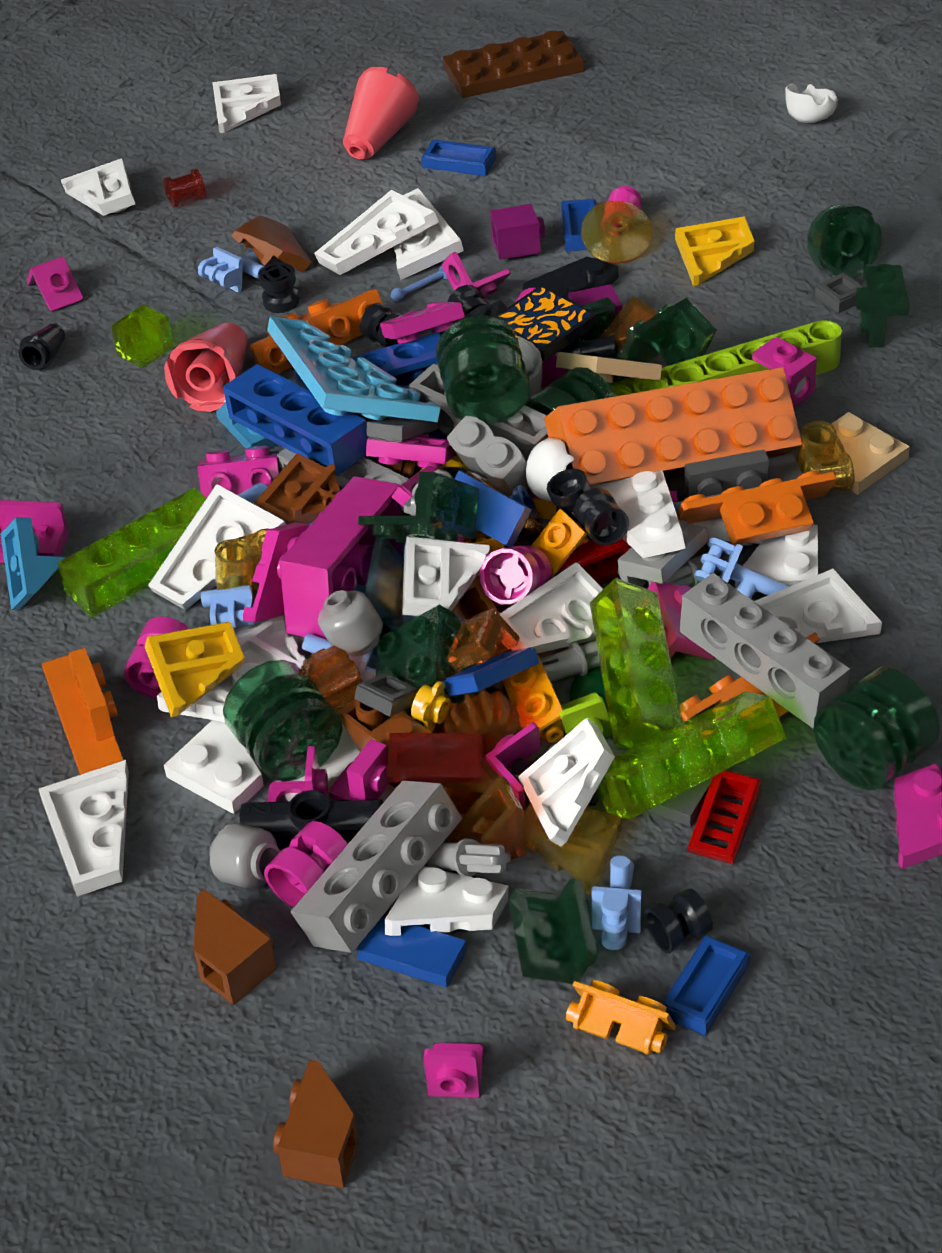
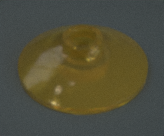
[581,201,652,264]

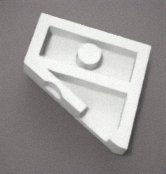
[402,537,490,619]
[385,866,508,936]

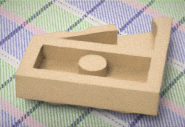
[556,352,662,383]
[821,412,910,495]

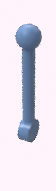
[391,266,448,302]

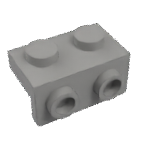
[618,520,708,596]

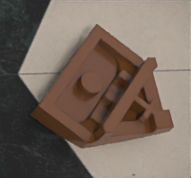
[231,216,312,273]
[254,453,340,525]

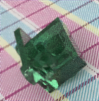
[855,264,910,348]
[508,878,598,984]

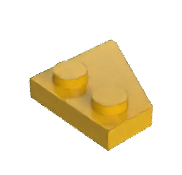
[675,216,755,286]
[145,622,245,717]

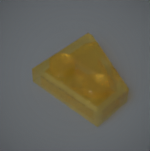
[518,802,622,895]

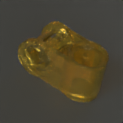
[797,421,855,490]
[214,528,269,590]

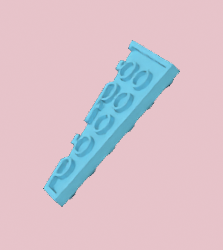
[267,316,441,422]

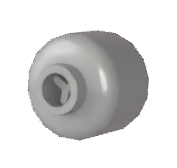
[317,590,383,656]
[209,824,280,890]

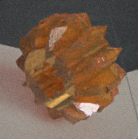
[301,645,363,725]
[444,689,521,766]

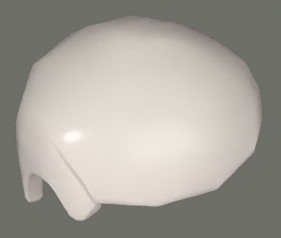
[785,83,838,123]
[526,438,574,502]

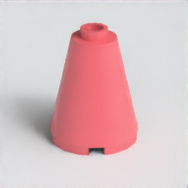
[343,67,419,159]
[164,323,248,412]

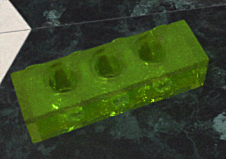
[58,488,207,618]
[590,578,685,759]
[597,692,786,820]

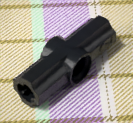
[239,790,383,842]

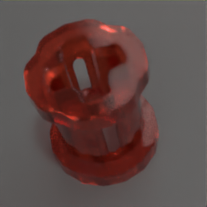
[163,168,206,208]

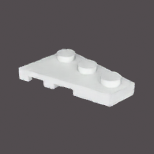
[394,188,464,281]
[314,190,439,275]
[590,470,686,558]
[148,484,286,610]
[490,562,635,654]
[754,569,882,643]
[38,760,129,897]

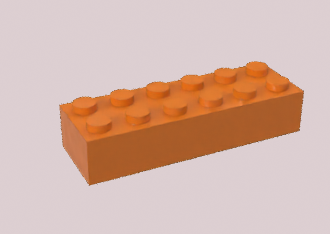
[544,367,802,487]

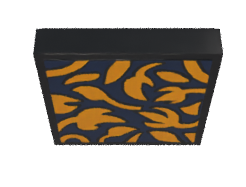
[488,285,598,362]

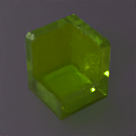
[111,304,174,368]

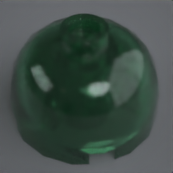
[807,204,881,278]

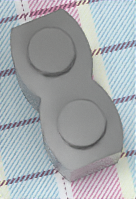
[447,416,529,496]

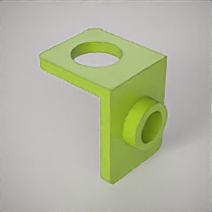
[559,693,614,738]

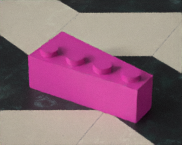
[277,476,402,639]

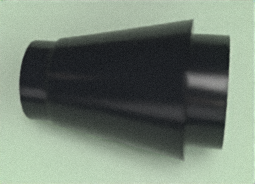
[18,324,65,370]

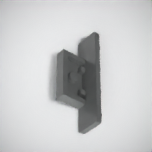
[665,449,802,502]

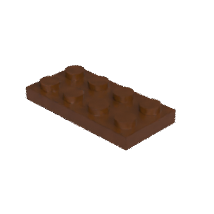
[443,31,584,98]

